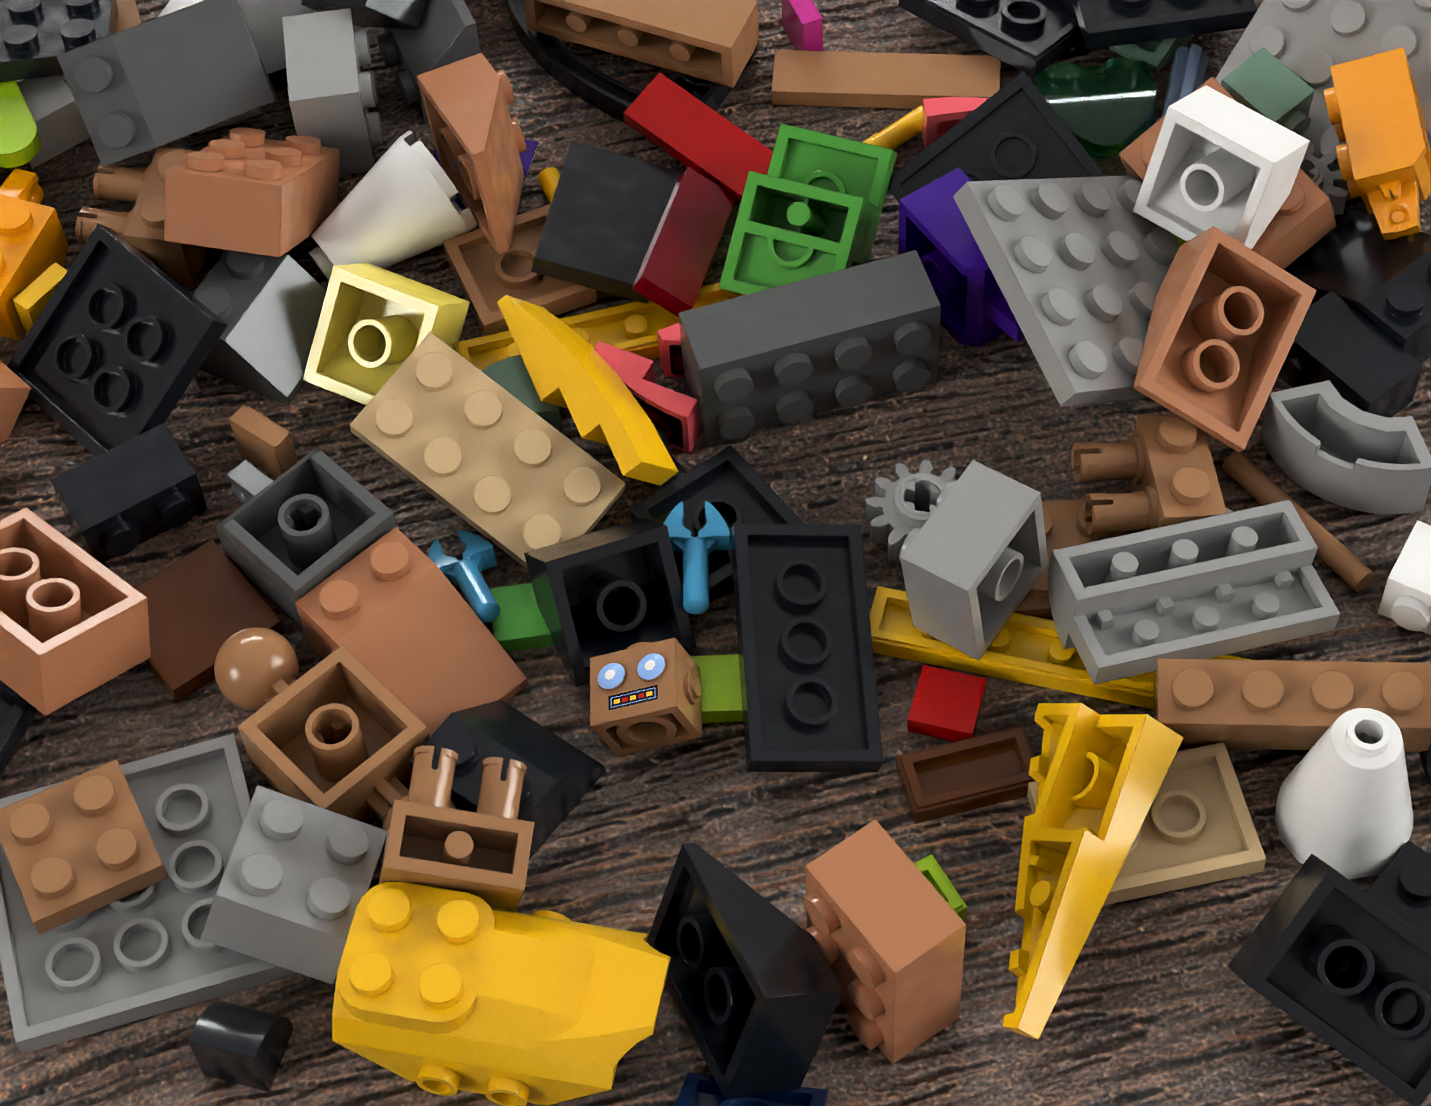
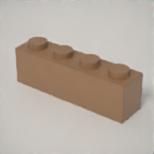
[524,0,759,88]
[1154,658,1431,752]

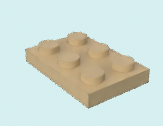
[1027,742,1266,906]

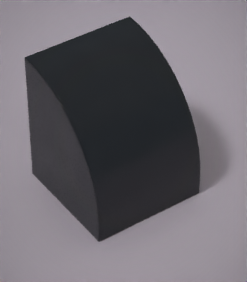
[188,1001,294,1092]

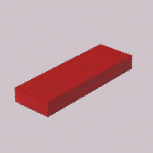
[624,72,773,204]

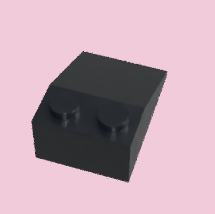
[1284,209,1431,363]
[646,843,843,1099]
[1228,853,1431,1106]

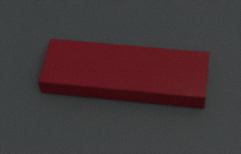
[632,166,737,318]

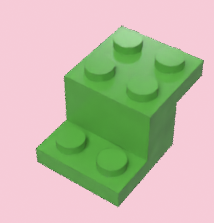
[719,124,897,295]

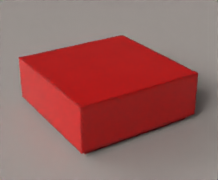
[907,665,987,742]

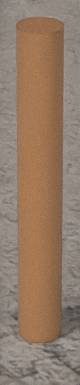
[1221,451,1374,592]

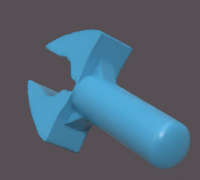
[663,501,731,614]
[428,530,500,623]

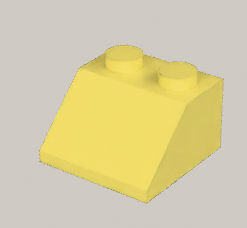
[303,262,470,405]

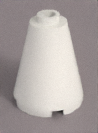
[308,130,478,281]
[1274,708,1413,880]

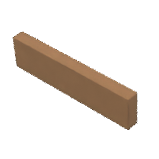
[771,50,1001,109]

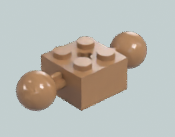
[214,627,461,849]

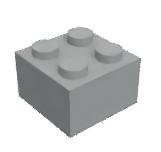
[282,8,384,175]
[899,460,1049,660]
[200,785,387,985]

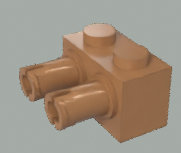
[75,147,209,287]
[1071,413,1227,534]
[378,745,535,911]

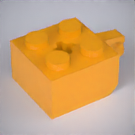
[1324,47,1431,240]
[0,168,68,341]

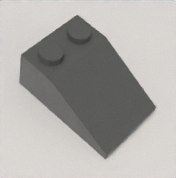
[57,0,277,167]

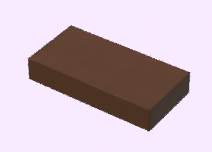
[896,725,1035,824]

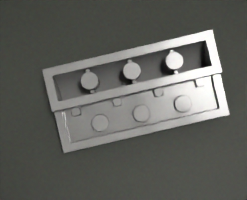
[1048,500,1340,684]

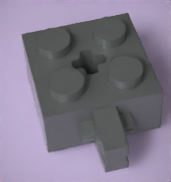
[216,450,397,627]

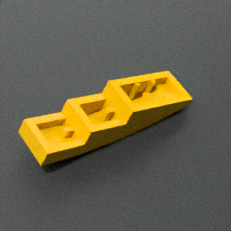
[497,295,679,486]

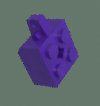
[898,167,1025,347]

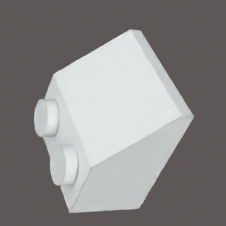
[1133,85,1310,249]

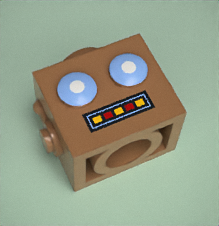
[590,637,702,756]

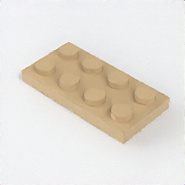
[350,332,626,570]

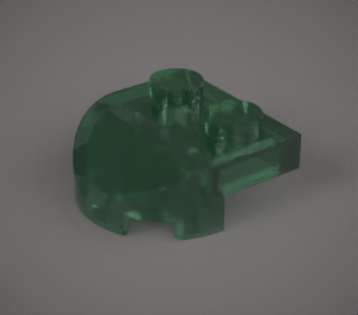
[1032,58,1156,158]

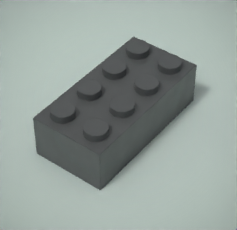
[679,250,941,444]

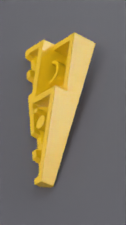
[1003,703,1184,1039]

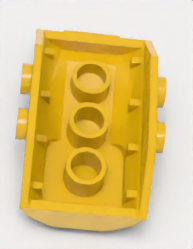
[332,881,671,1106]

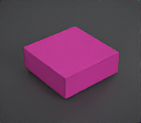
[782,0,823,51]

